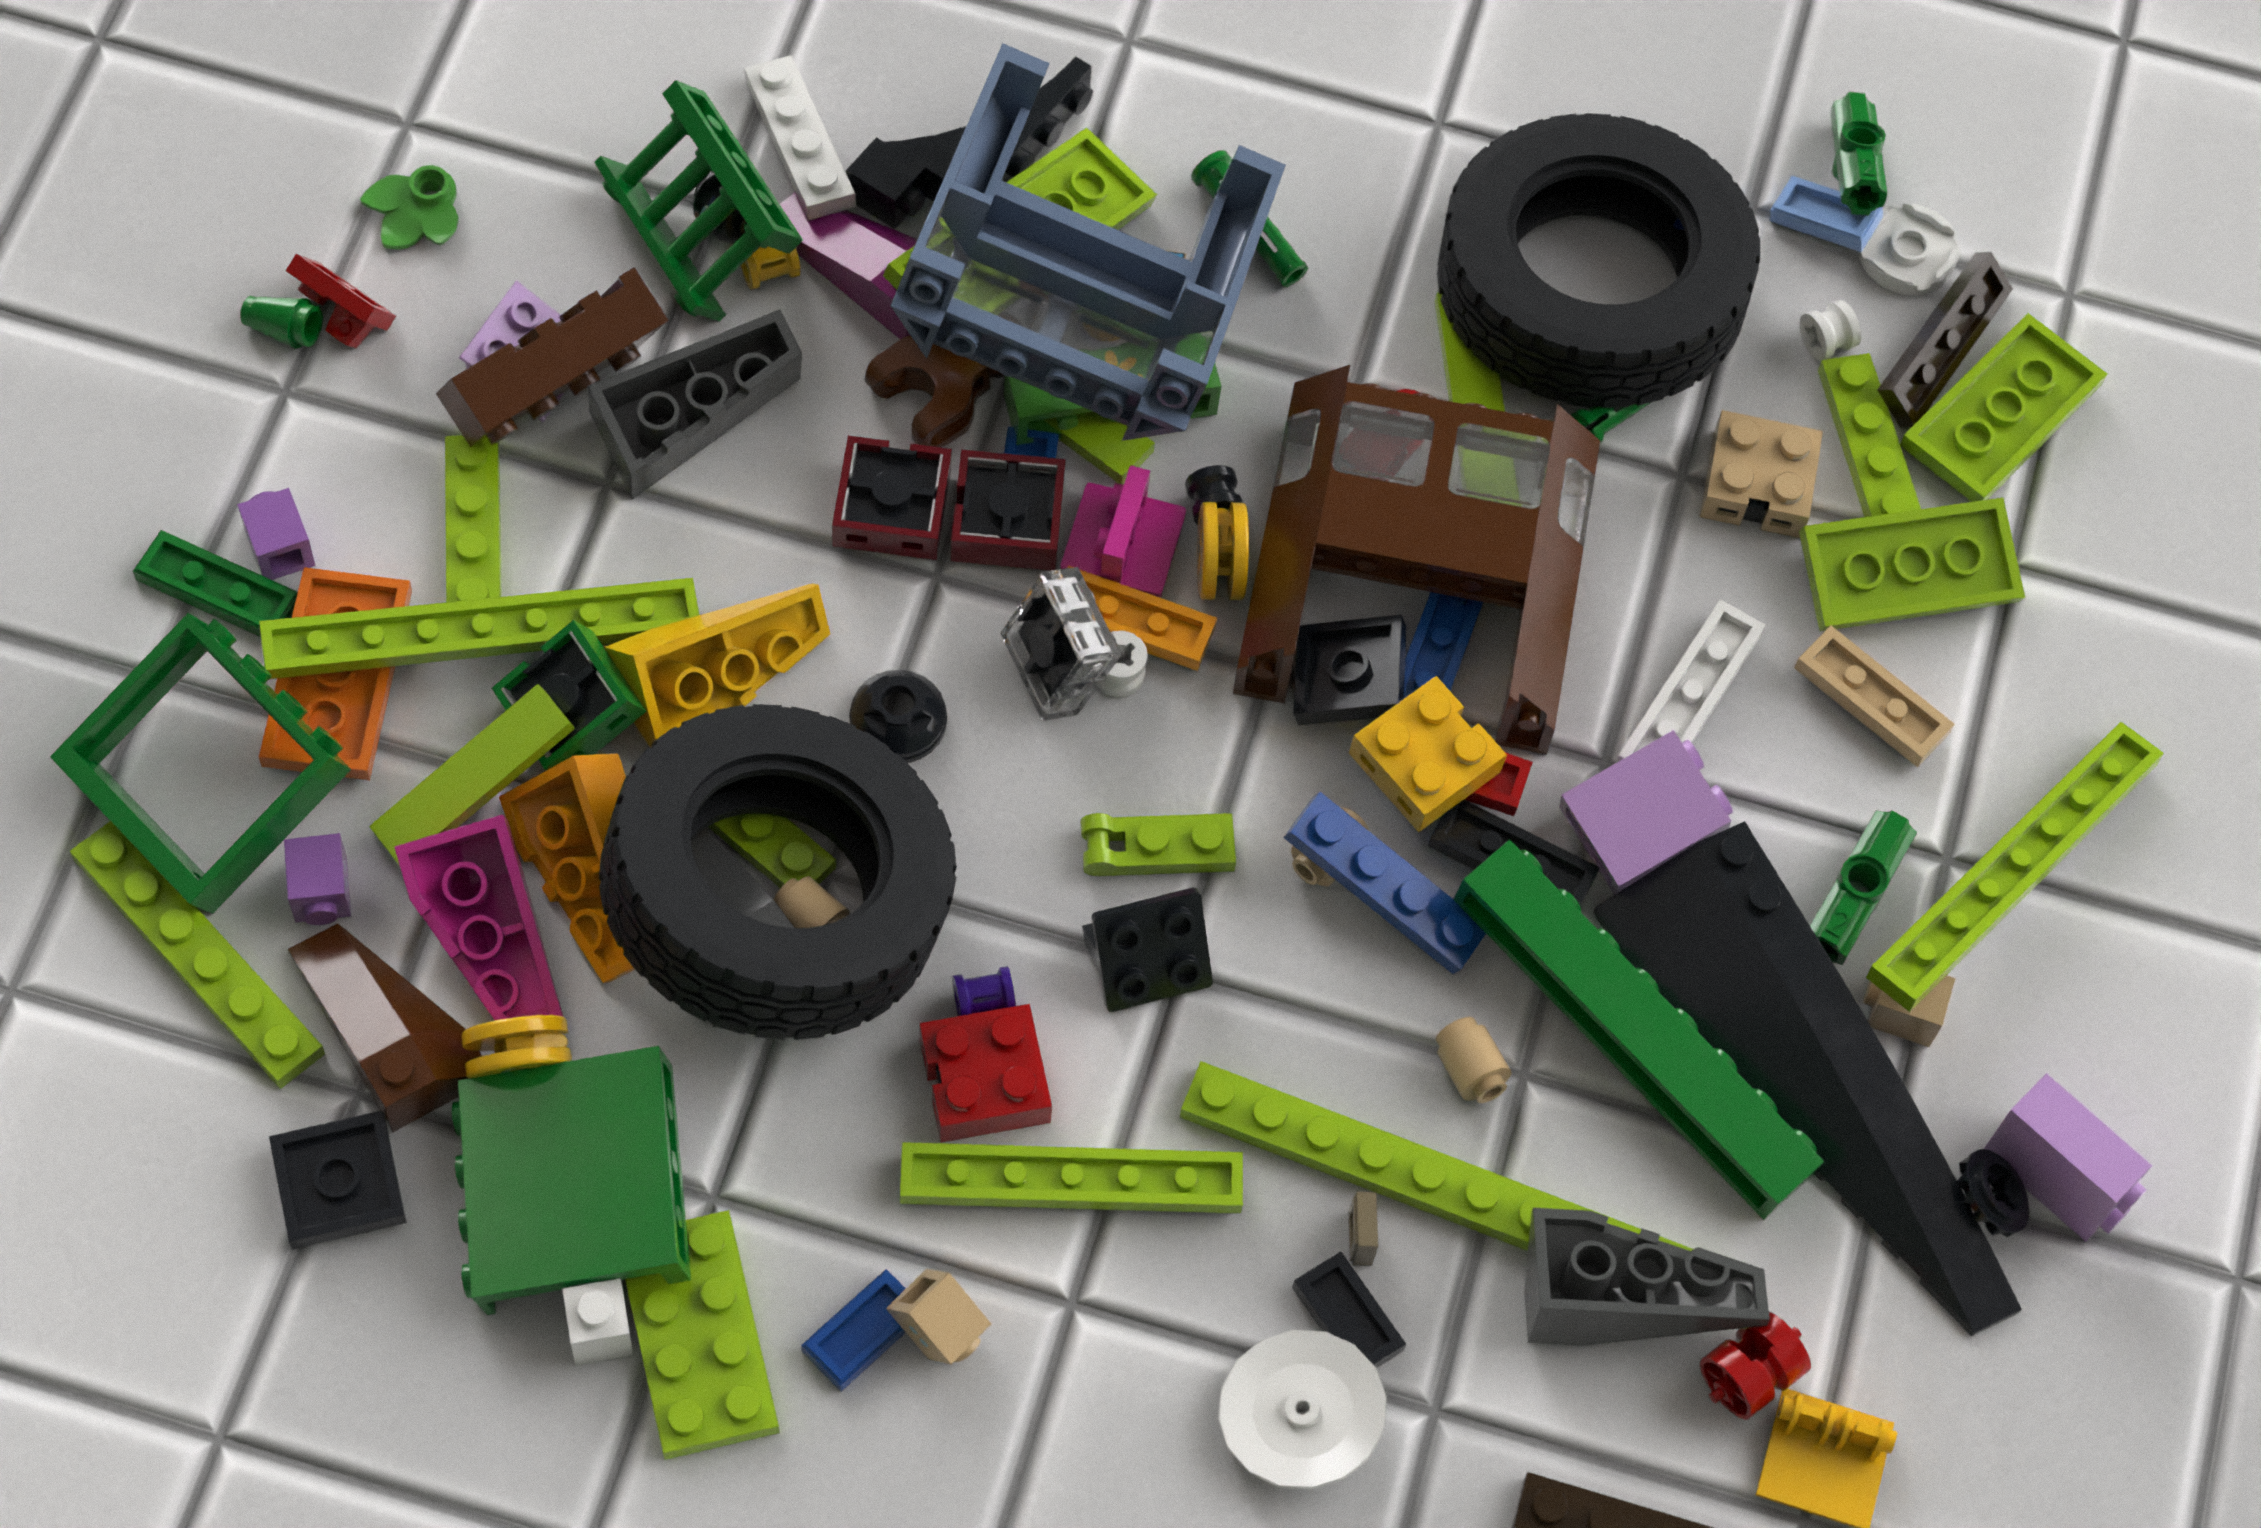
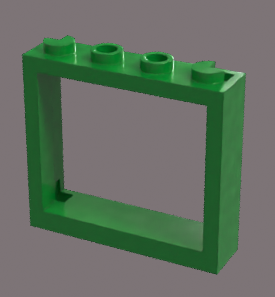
[50,613,351,914]

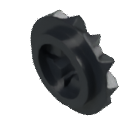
[1957,1149,2029,1237]

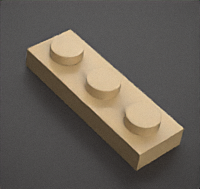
[1794,626,1955,767]

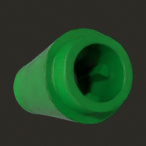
[240,295,323,349]

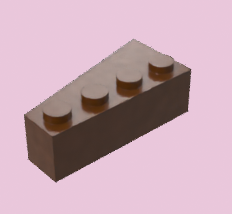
[436,267,669,447]

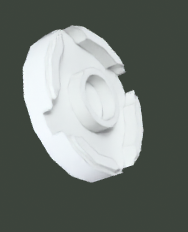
[1859,203,1960,296]

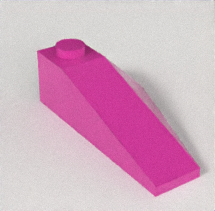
[394,814,564,1020]

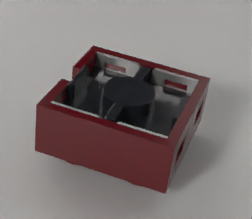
[832,435,952,560]
[951,450,1066,571]

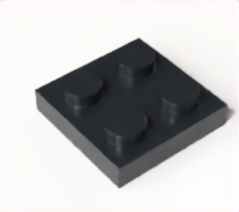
[1293,614,1406,726]
[269,1110,407,1250]

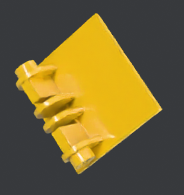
[1755,1389,1897,1528]

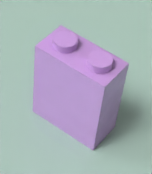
[1559,730,1733,895]
[1984,1073,2152,1242]

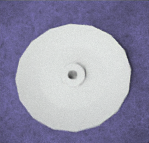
[1218,1330,1387,1490]

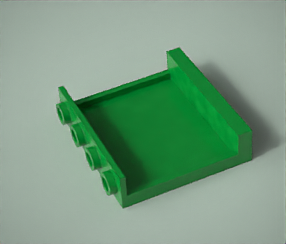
[452,1045,691,1315]

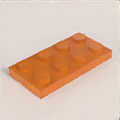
[259,567,412,781]

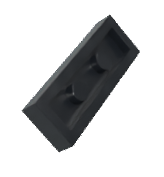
[1428,800,1600,907]

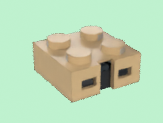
[1700,410,1823,538]

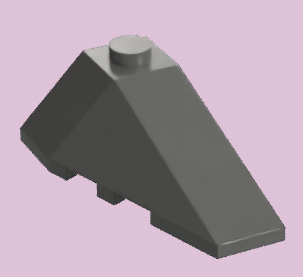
[1524,1208,1770,1346]

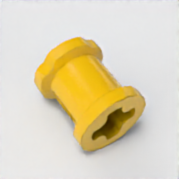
[740,247,801,290]

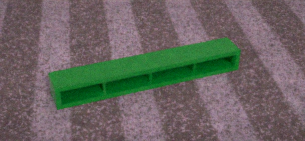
[1453,840,1824,1220]

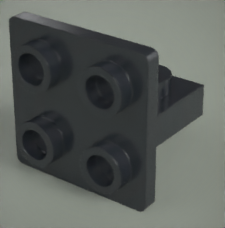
[1082,887,1213,1012]

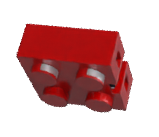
[919,1004,1052,1143]

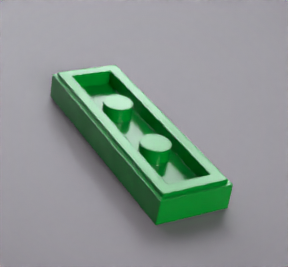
[133,530,298,637]

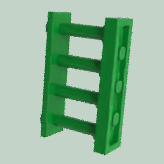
[594,80,803,322]

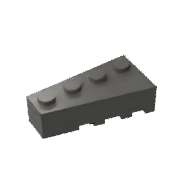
[588,309,802,500]

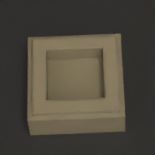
[1348,1192,1378,1266]

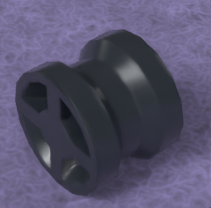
[1185,465,1243,525]

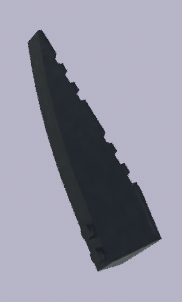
[1593,821,2022,1337]

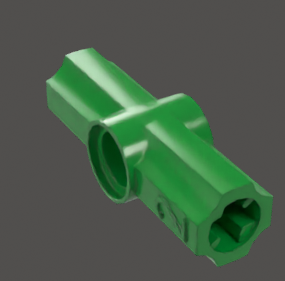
[1830,92,1887,216]
[1810,810,1917,965]

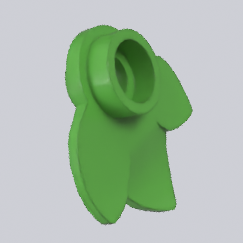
[360,165,459,249]

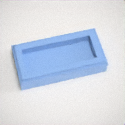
[1770,176,1883,252]

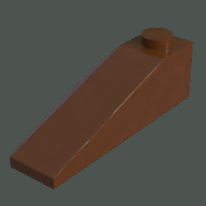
[288,923,482,1132]

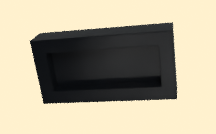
[1292,1251,1406,1368]

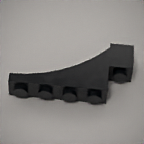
[846,56,1093,230]

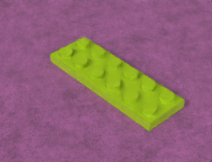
[883,127,1157,316]

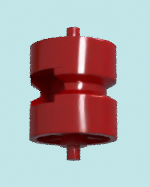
[1700,1312,1811,1420]

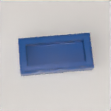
[801,1269,906,1392]

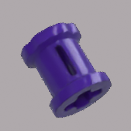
[952,966,1016,1016]

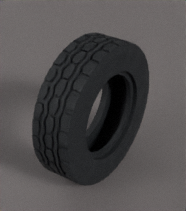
[1437,113,1760,408]
[599,704,957,1040]

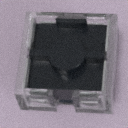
[1000,567,1122,721]

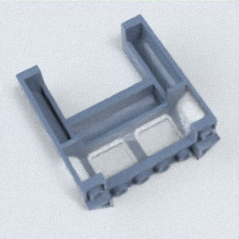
[890,43,1286,441]

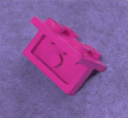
[1060,465,1186,598]

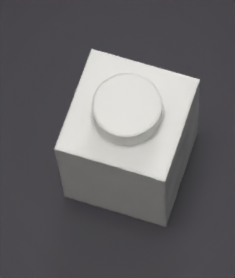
[562,1278,633,1366]

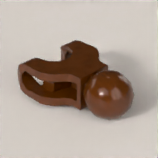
[865,314,1020,448]

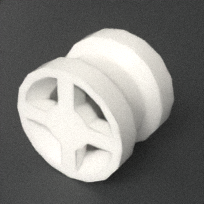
[1799,299,1861,361]
[1093,631,1148,697]

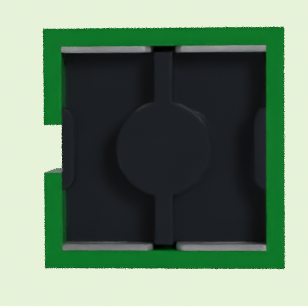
[491,620,647,770]

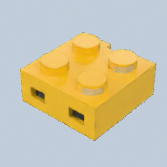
[1349,676,1507,833]

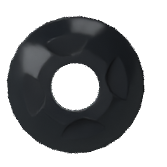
[849,670,947,763]

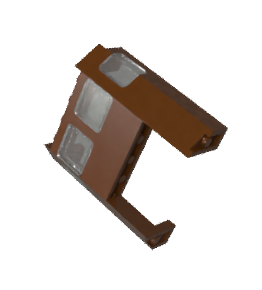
[1233,364,1600,755]

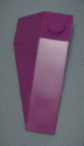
[780,192,918,339]

